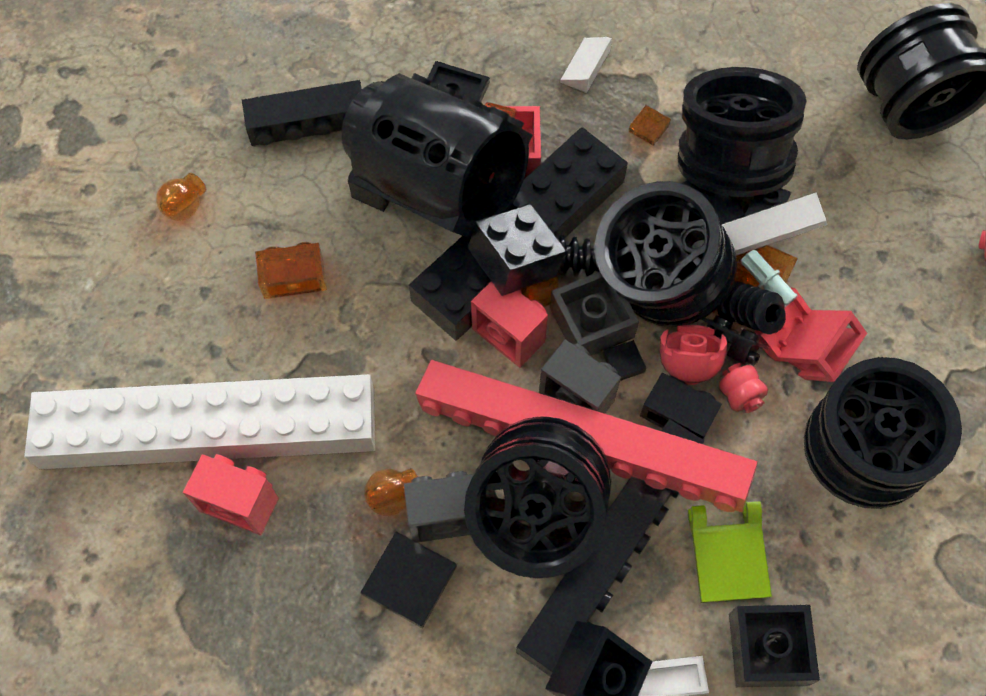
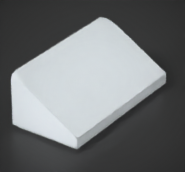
[560,37,612,93]

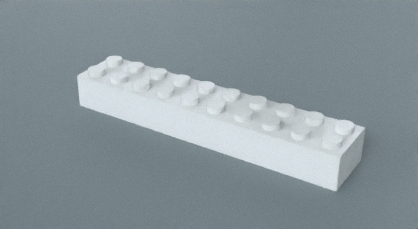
[24,374,375,469]

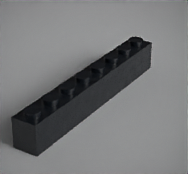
[516,419,704,677]

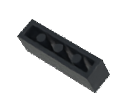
[242,80,362,146]

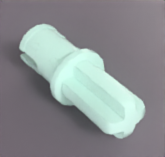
[741,250,798,308]

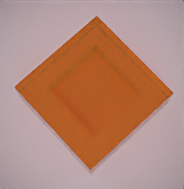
[629,105,671,146]

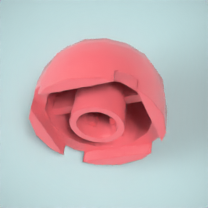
[660,325,727,385]

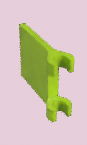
[688,501,772,603]

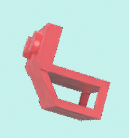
[754,288,867,382]

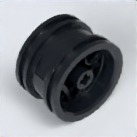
[857,3,986,140]
[677,67,807,197]
[594,181,737,327]
[803,357,962,509]
[464,416,612,579]

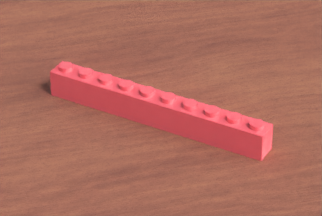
[415,360,758,513]

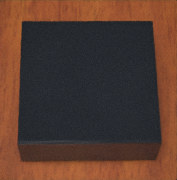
[603,340,646,381]

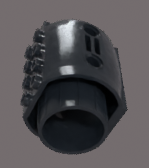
[342,73,533,238]

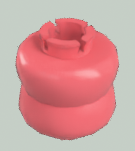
[719,363,768,413]

